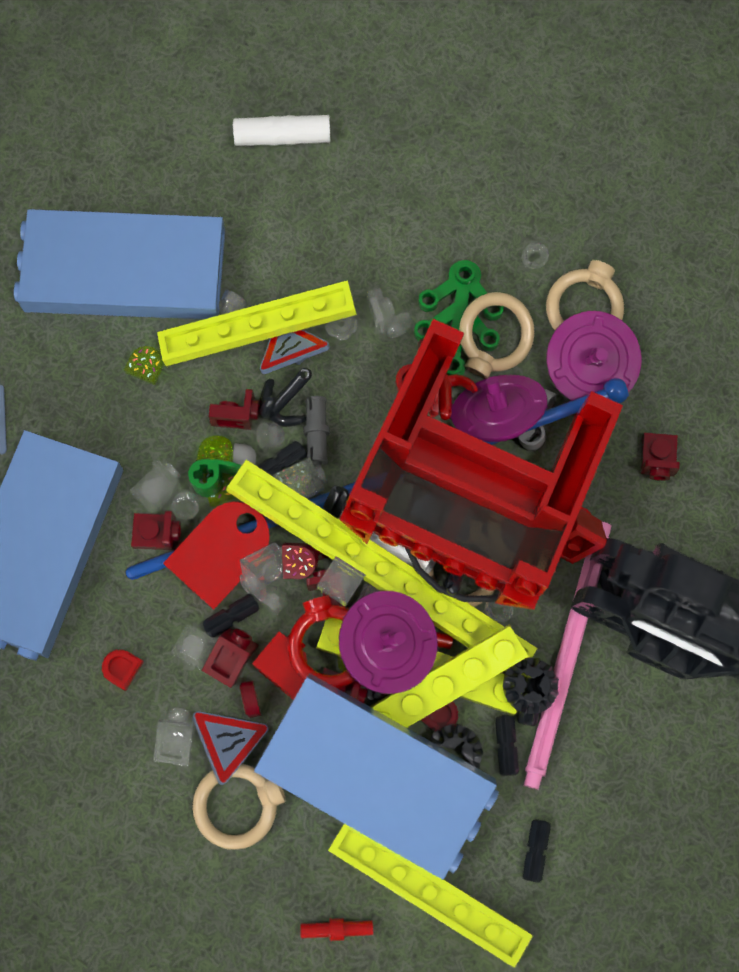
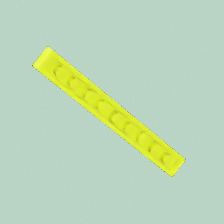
[226,460,538,675]

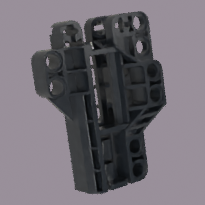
[570,538,739,680]

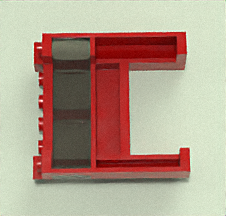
[339,319,623,609]

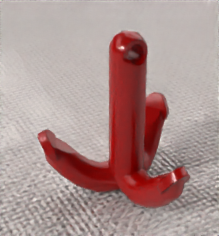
[429,374,478,420]

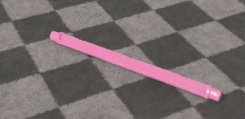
[524,522,612,790]

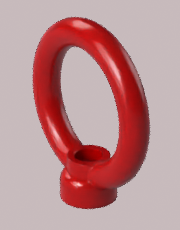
[288,595,355,688]

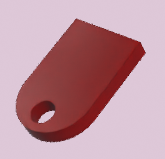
[163,502,270,610]

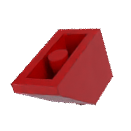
[546,507,607,564]
[252,631,308,700]

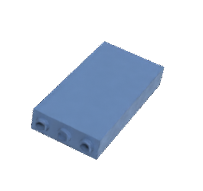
[14,209,225,319]
[0,430,124,661]
[254,673,499,880]

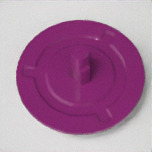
[546,311,642,401]
[451,375,548,442]
[339,591,437,694]

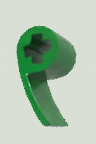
[188,459,242,497]

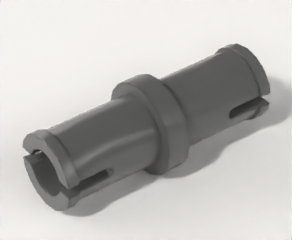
[303,396,330,466]

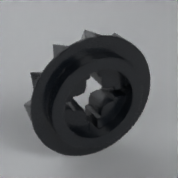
[503,658,559,714]
[429,725,483,769]

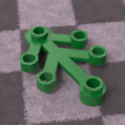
[414,260,504,376]

